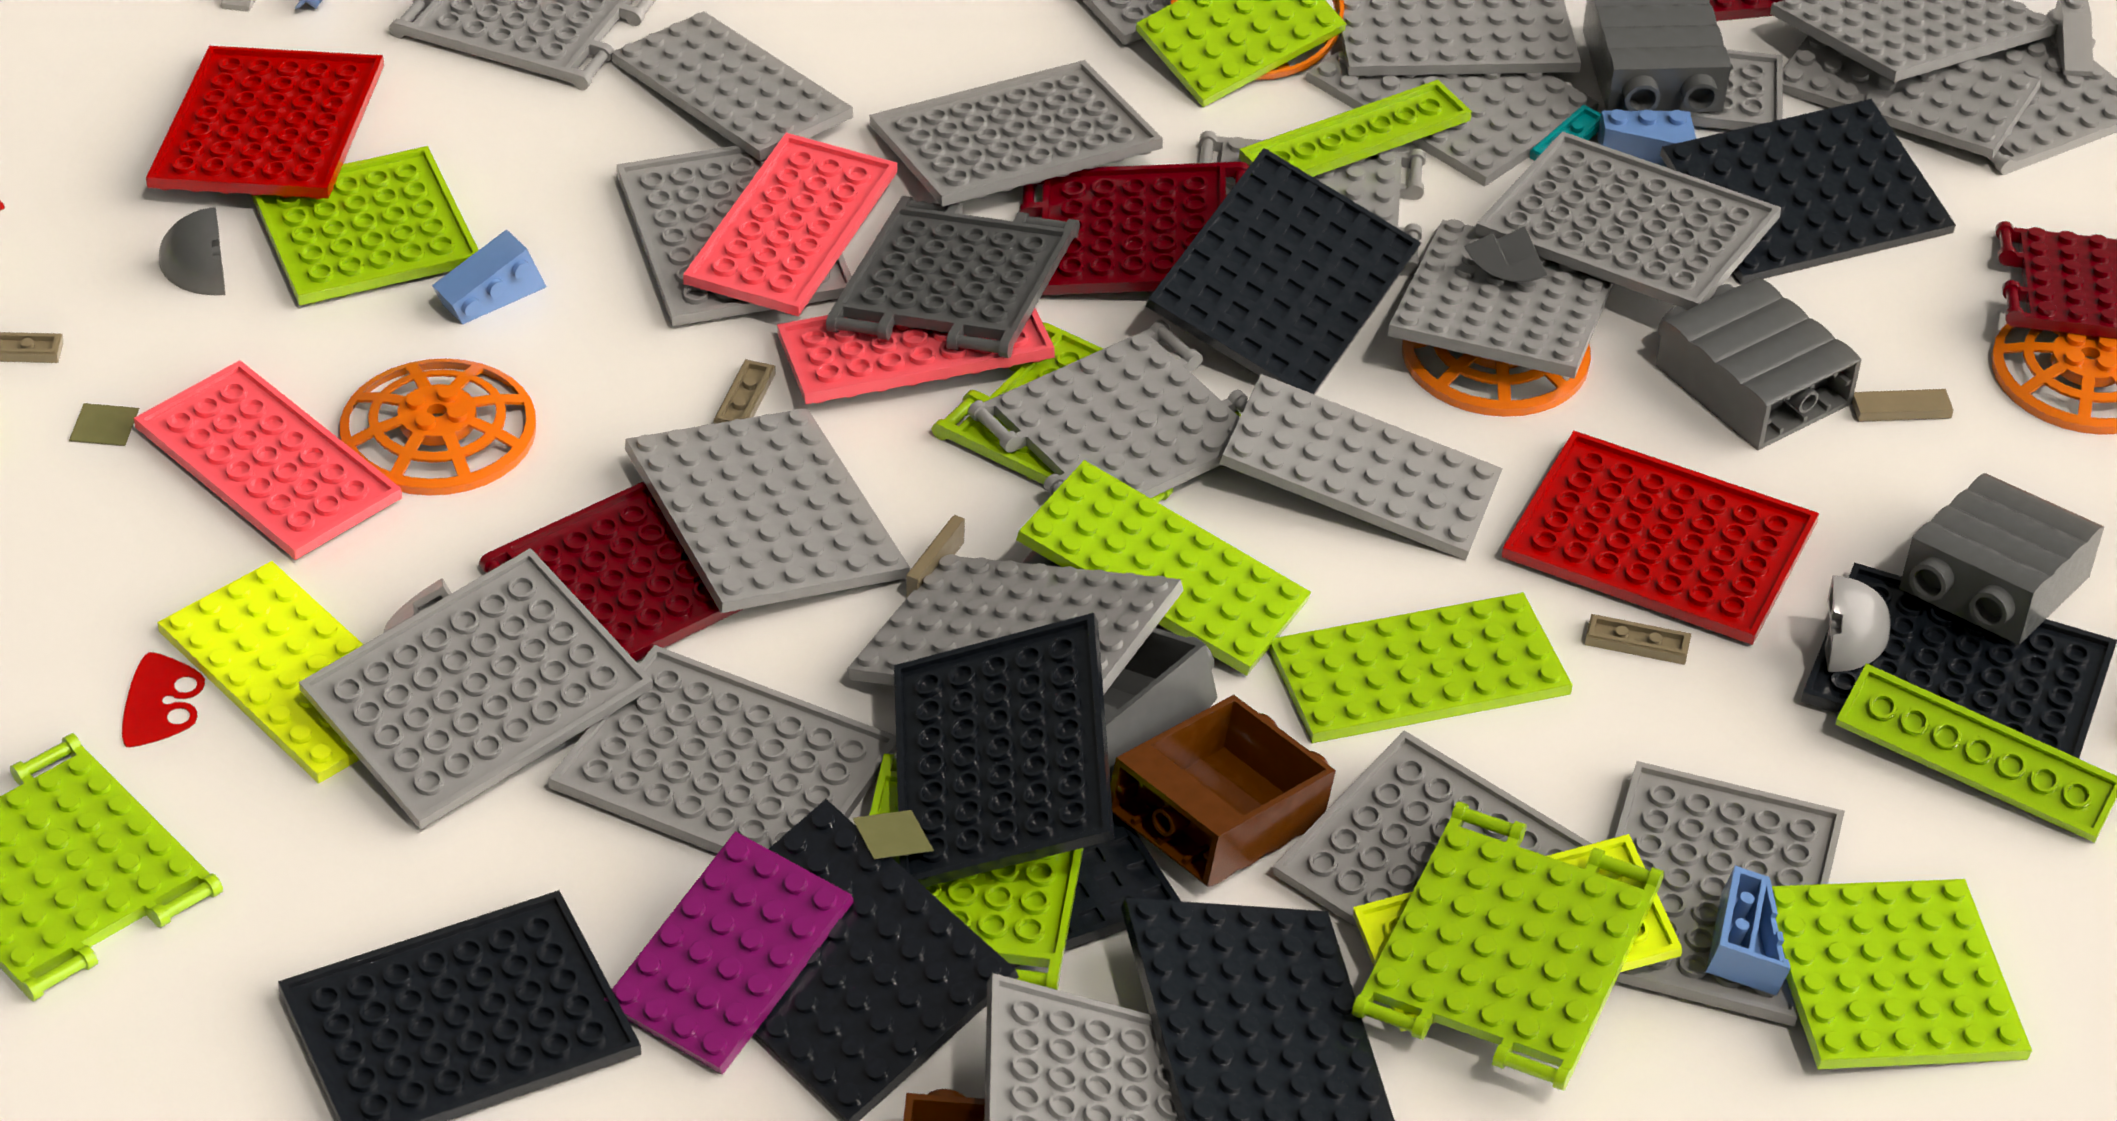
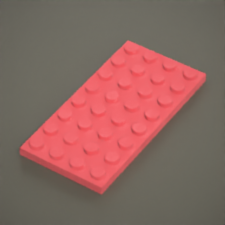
[683,133,897,317]
[777,308,1055,404]
[134,360,402,560]

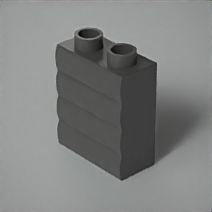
[1582,0,1731,112]
[1656,277,1862,451]
[1899,473,2104,645]
[1104,628,1218,785]

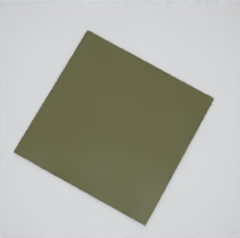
[69,403,140,446]
[852,810,934,859]

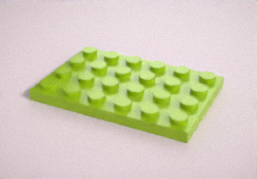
[1136,0,1346,107]

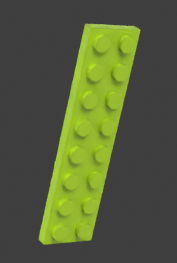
[1239,80,1472,177]
[1835,663,2117,843]

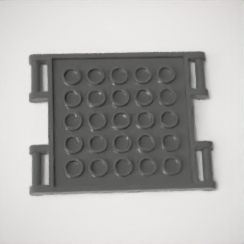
[826,196,1080,358]

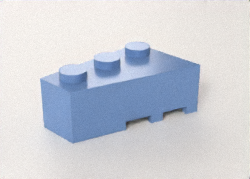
[1597,109,1696,167]
[432,229,547,324]
[1706,866,1791,996]

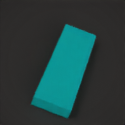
[1529,104,1601,161]

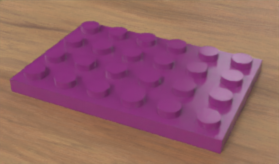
[604,831,854,1075]

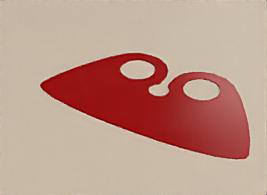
[122,652,205,747]

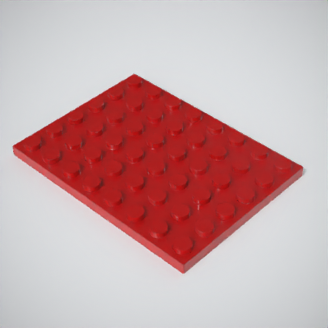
[146,45,384,199]
[1501,430,1819,645]

